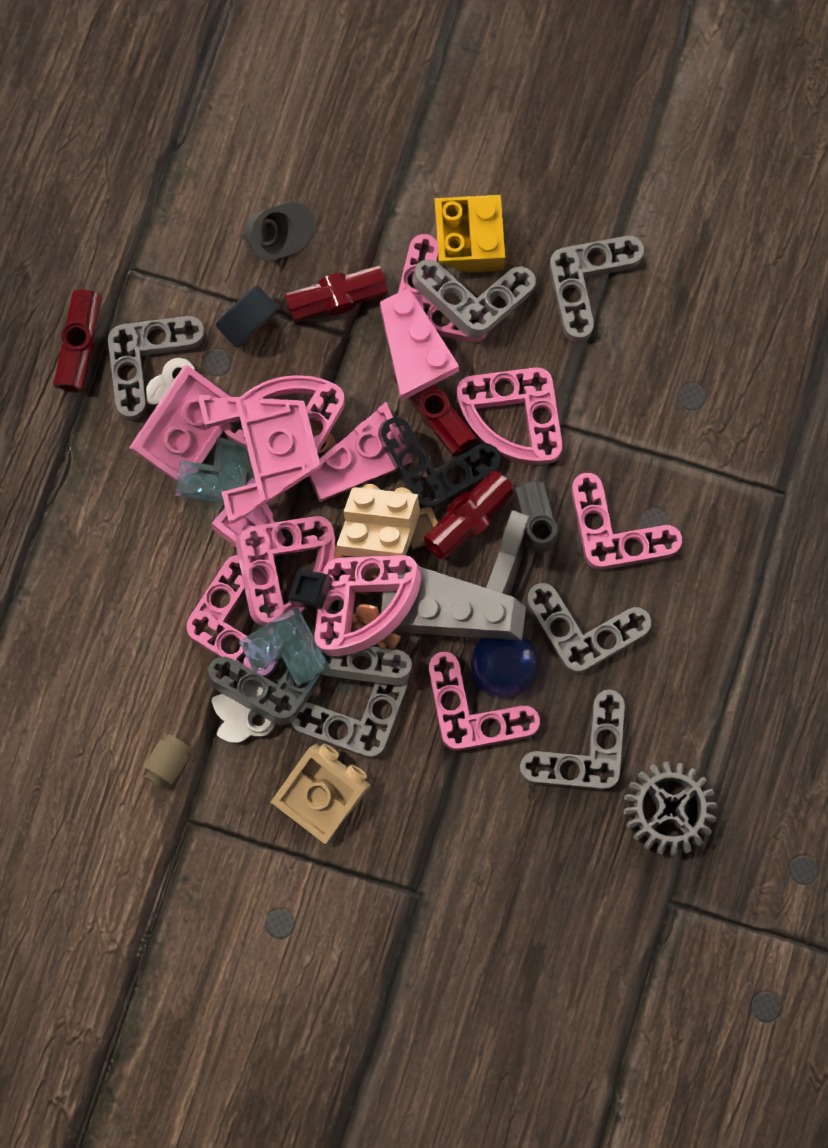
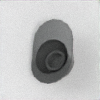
[240,201,314,262]

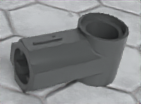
[515,481,557,553]

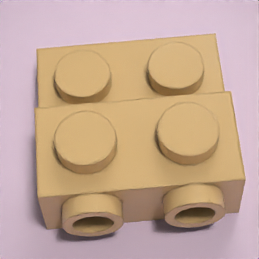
[336,484,420,557]
[271,744,370,844]

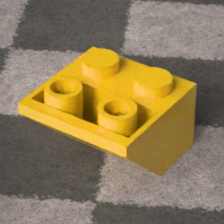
[435,195,505,273]

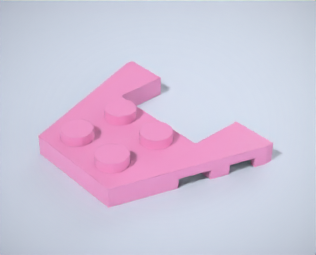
[198,395,321,524]

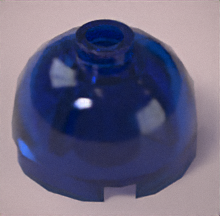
[470,636,538,698]

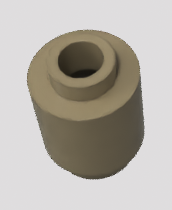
[143,734,191,787]

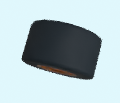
[215,286,278,348]

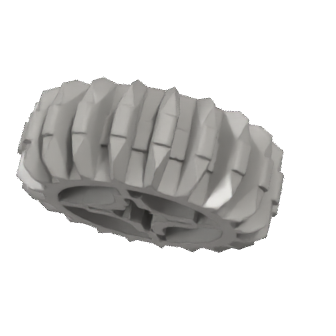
[623,762,717,856]

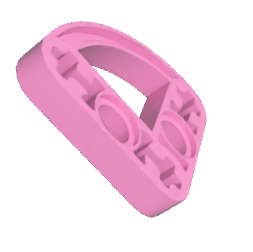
[456,368,562,465]
[223,375,345,453]
[236,516,335,626]
[187,555,286,678]
[315,555,422,656]

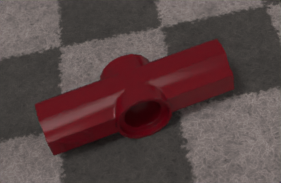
[285,265,388,323]
[53,289,102,393]
[393,376,476,457]
[423,471,514,560]

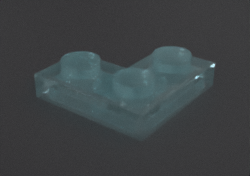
[175,438,249,503]
[239,608,330,686]

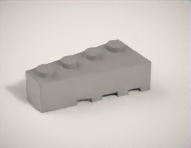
[380,567,526,640]

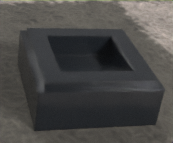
[287,569,332,610]

